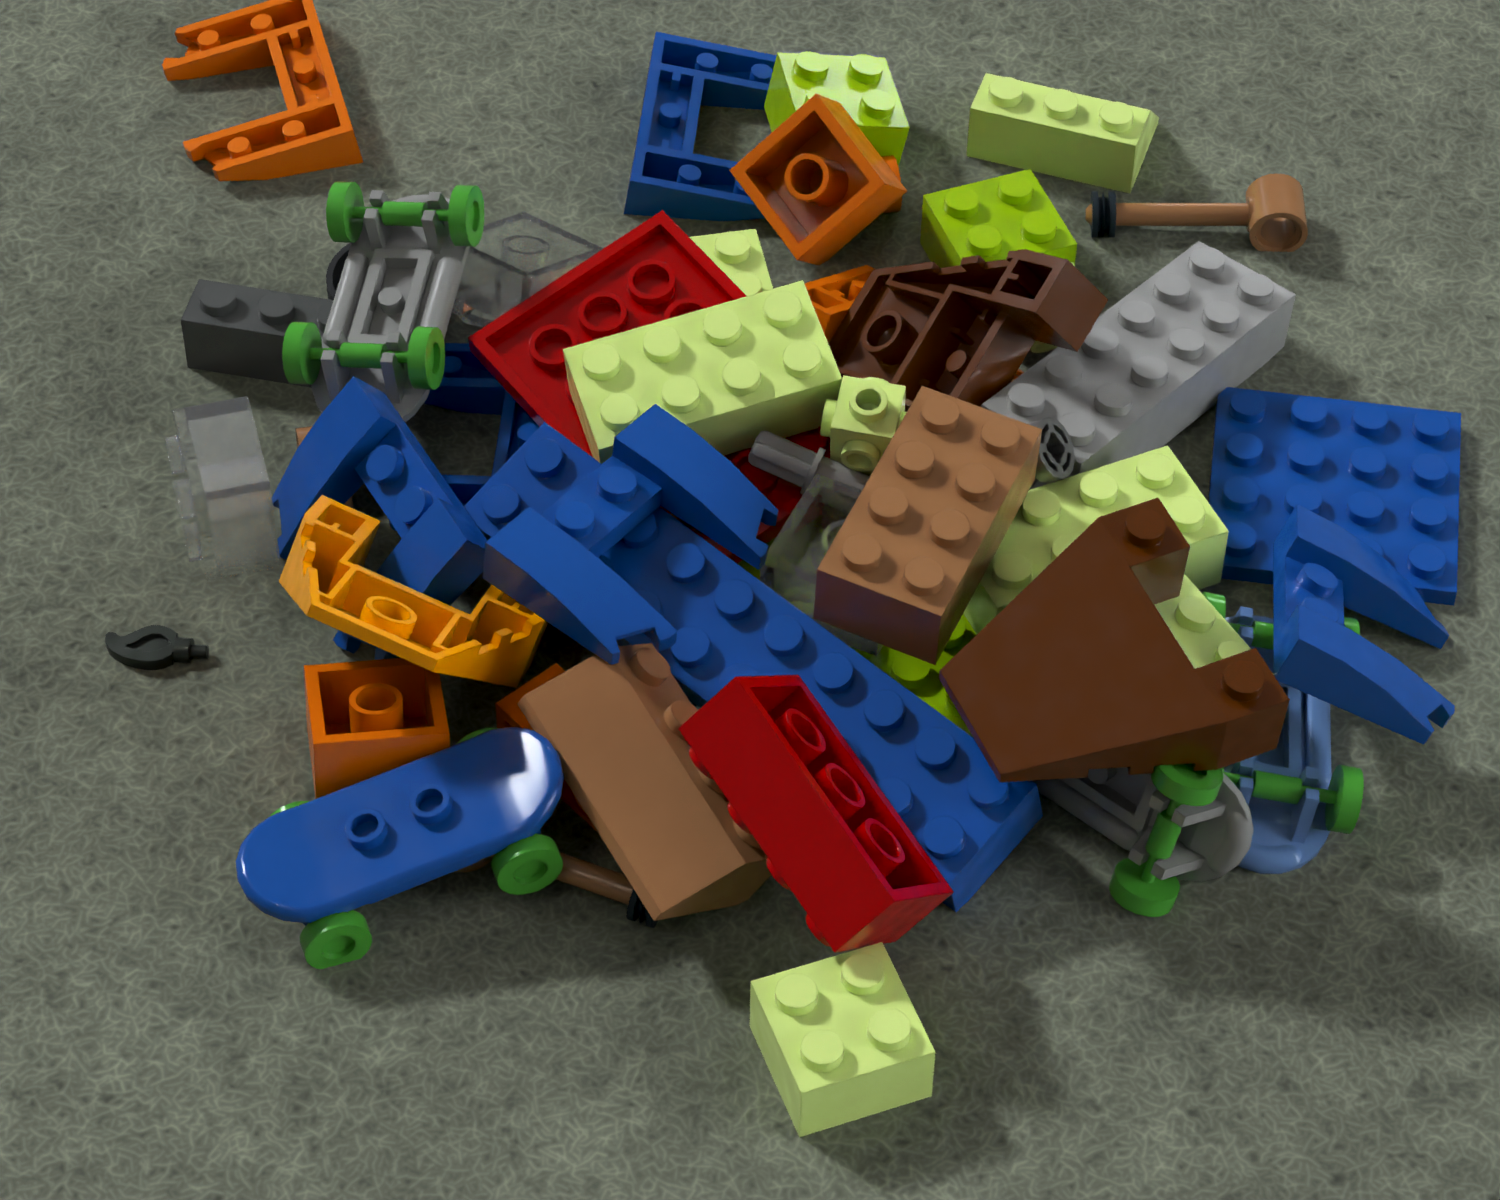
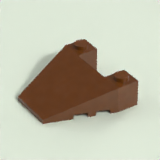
[829,249,1108,412]
[939,498,1290,783]

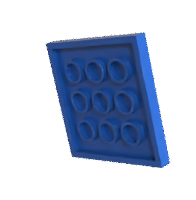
[1208,387,1461,606]

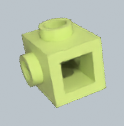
[820,375,907,476]

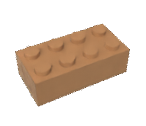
[813,386,1042,665]

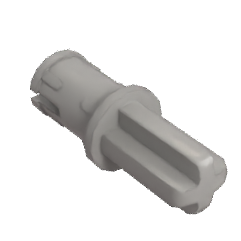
[748,431,871,509]

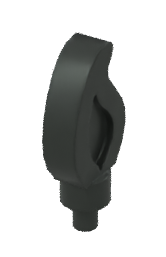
[105,625,209,670]

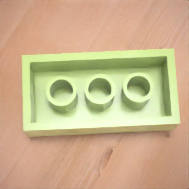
[563,280,842,464]
[964,445,1229,634]

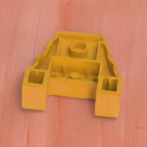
[279,495,548,688]

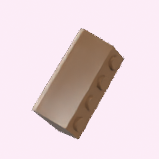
[517,643,771,921]

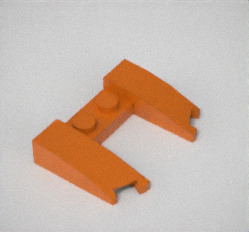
[162,0,363,181]

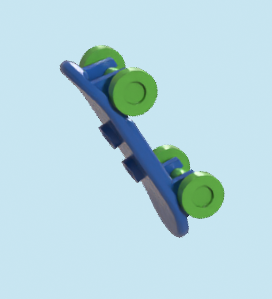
[236,727,564,969]

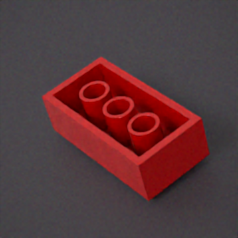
[678,675,954,953]

